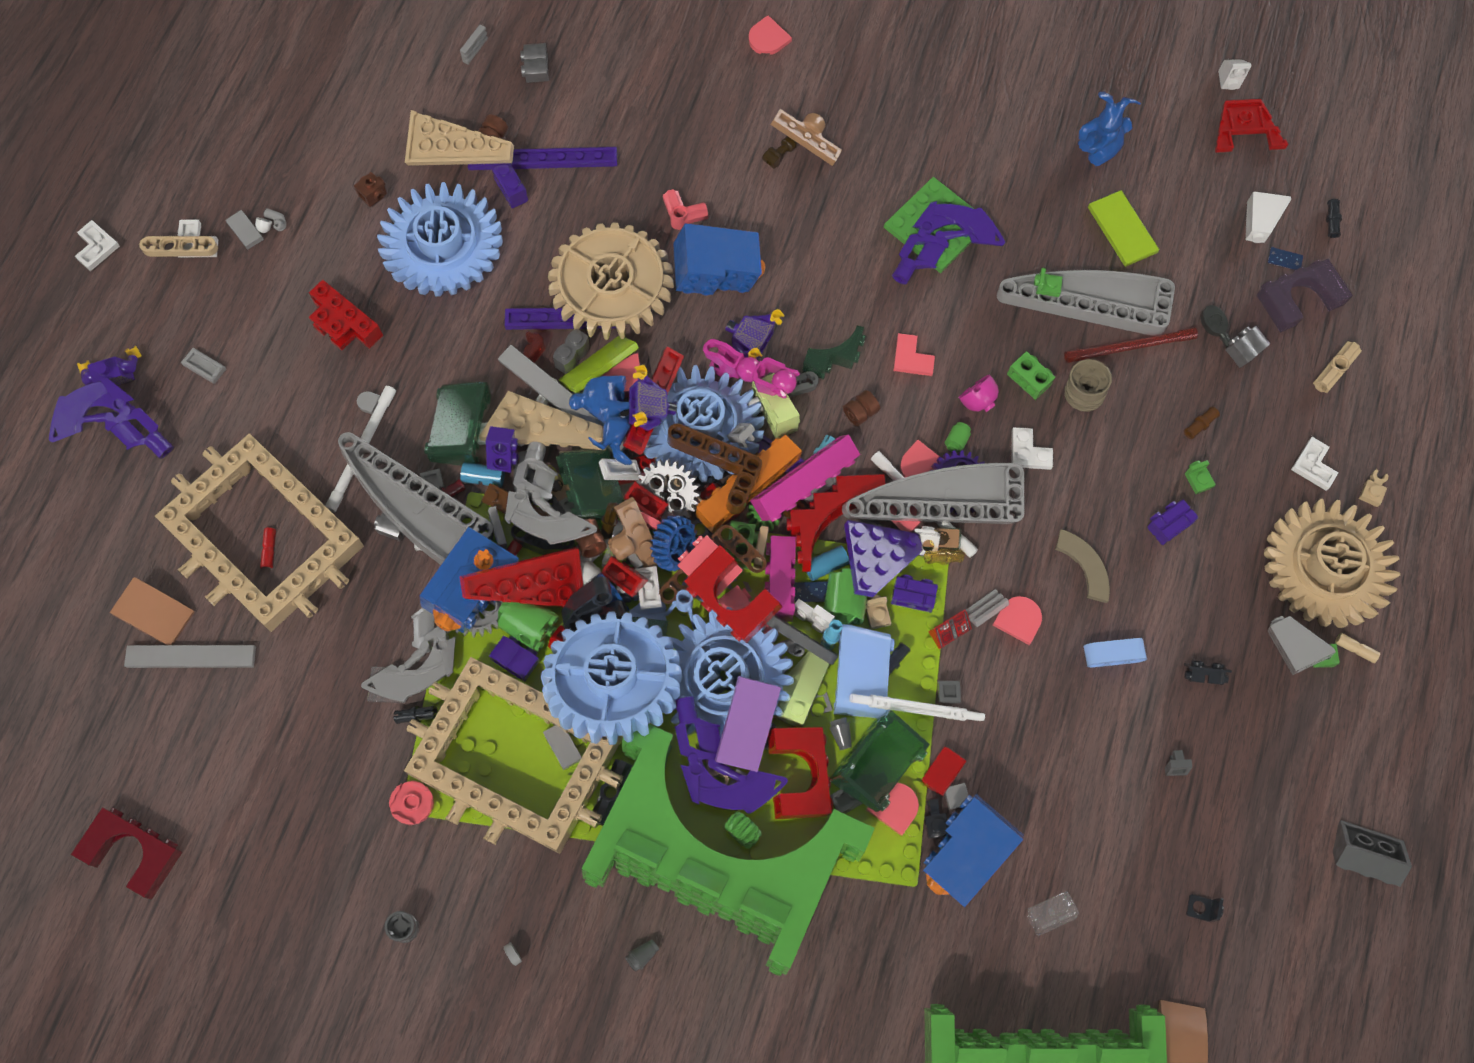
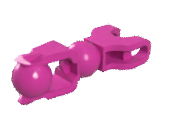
[703,339,800,398]

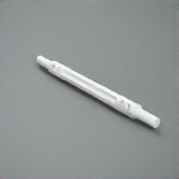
[849,694,985,721]

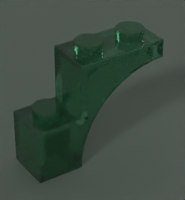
[802,325,866,380]

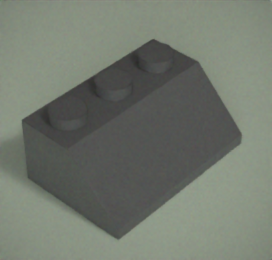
[1333,820,1412,887]

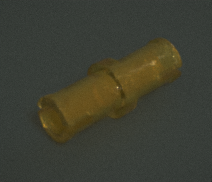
[924,549,964,565]

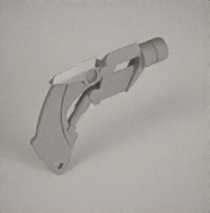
[505,442,597,544]
[361,582,455,702]

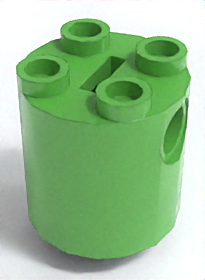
[823,568,867,625]
[498,602,559,652]

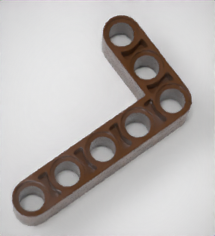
[667,423,762,515]
[659,525,767,604]

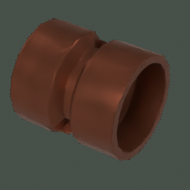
[478,114,508,139]
[843,390,880,426]
[575,519,607,558]

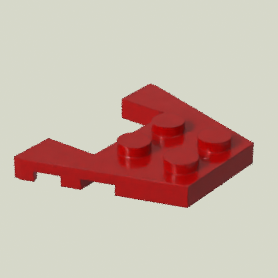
[1215,99,1288,153]

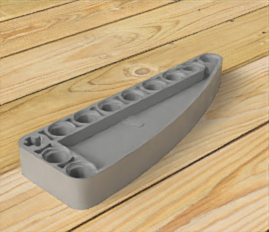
[997,270,1175,336]
[338,432,493,565]
[842,463,1024,524]

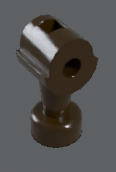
[762,136,796,169]

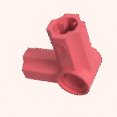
[663,189,709,230]

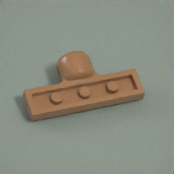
[770,109,842,166]
[608,497,659,568]

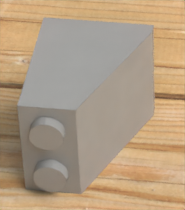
[1267,616,1336,675]

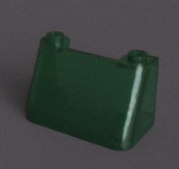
[424,381,492,466]
[829,710,930,812]

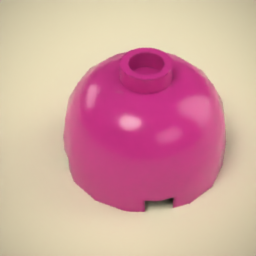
[958,375,999,412]

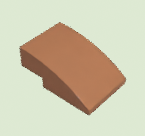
[110,577,195,645]
[1158,1000,1208,1063]

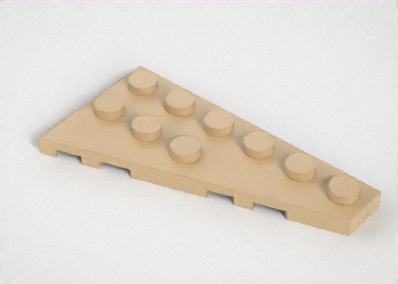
[405,110,514,166]
[479,391,608,450]

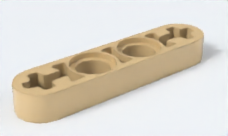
[139,236,218,257]

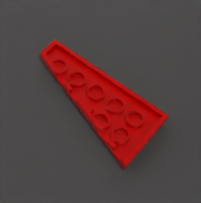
[460,547,583,607]

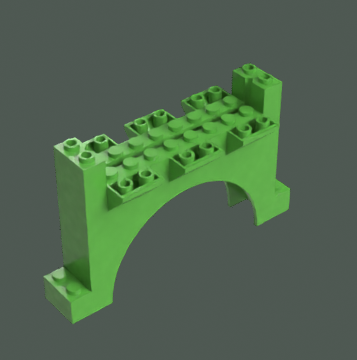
[582,724,875,976]
[924,1004,1167,1063]

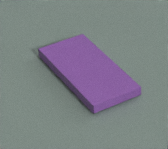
[715,676,781,772]

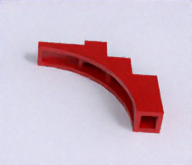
[786,474,886,572]

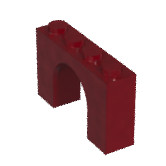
[71,807,183,900]

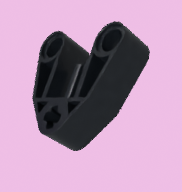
[511,493,576,555]
[561,577,628,632]

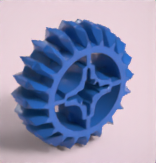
[650,515,697,571]

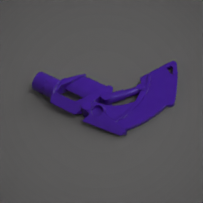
[892,201,1005,284]
[49,377,174,459]
[675,696,788,814]

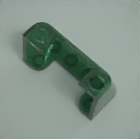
[556,448,624,530]

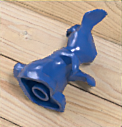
[1078,91,1141,166]
[569,375,632,465]

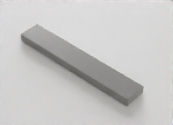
[124,645,256,668]

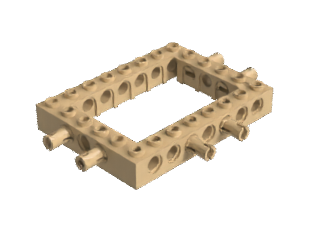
[155,433,364,632]
[404,657,623,854]

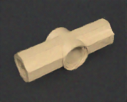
[1313,341,1362,393]

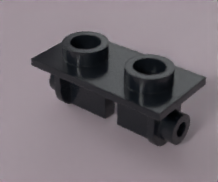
[1184,660,1232,685]

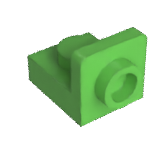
[1034,268,1062,297]
[1185,460,1216,494]

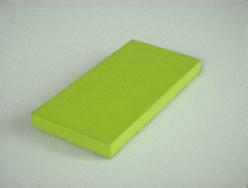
[1088,190,1159,267]
[559,336,639,393]

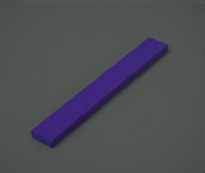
[468,147,617,170]

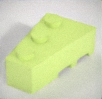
[752,373,800,439]

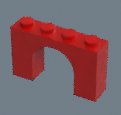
[684,545,783,643]
[767,727,833,819]

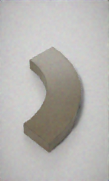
[1055,529,1110,603]

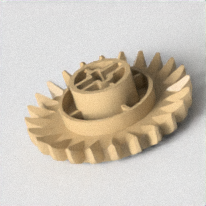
[548,223,674,340]
[1264,499,1400,628]

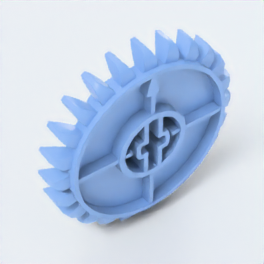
[377,182,503,297]
[644,365,765,482]
[670,607,794,738]

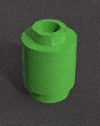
[945,422,971,453]

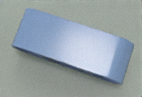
[1084,638,1147,668]

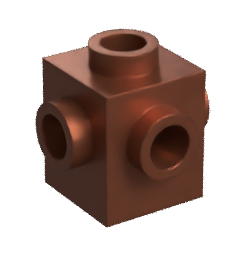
[354,172,387,207]

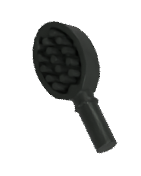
[1200,305,1230,348]

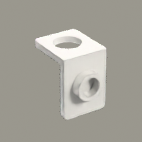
[915,526,941,557]

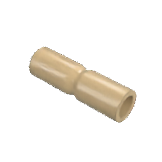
[1335,633,1380,663]

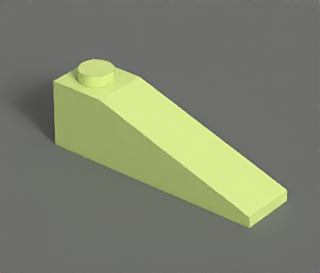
[773,651,829,728]

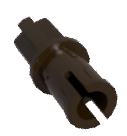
[601,502,618,539]

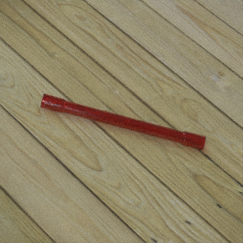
[1064,327,1198,363]

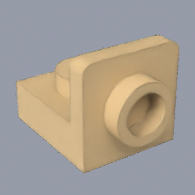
[865,595,891,630]

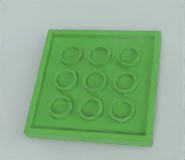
[884,177,974,273]

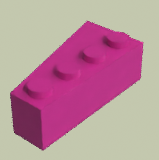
[765,536,796,622]

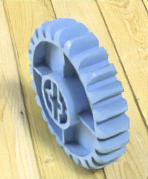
[541,611,682,745]

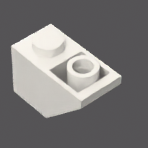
[1218,60,1251,90]

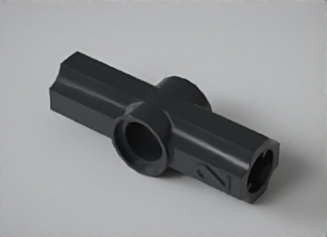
[592,759,633,826]

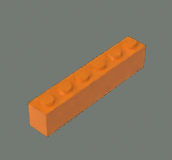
[696,434,802,533]

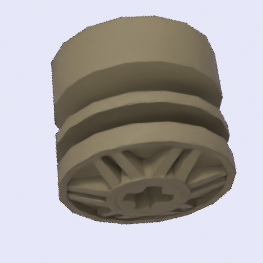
[1064,359,1112,412]

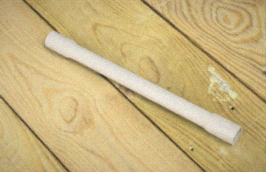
[325,386,396,513]
[871,451,978,558]

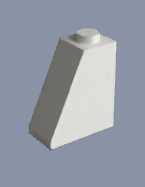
[1246,192,1291,243]

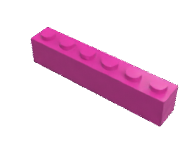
[750,434,860,522]

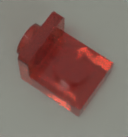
[523,331,545,363]

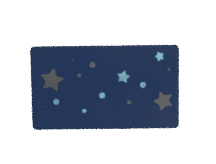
[1268,247,1303,271]
[794,582,828,602]

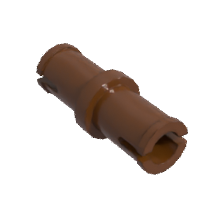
[1184,407,1220,439]

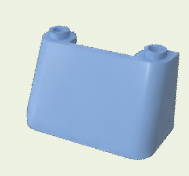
[833,624,894,719]

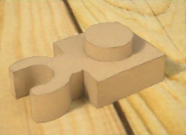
[1359,469,1388,507]

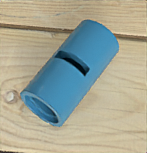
[460,462,505,488]
[807,545,850,581]

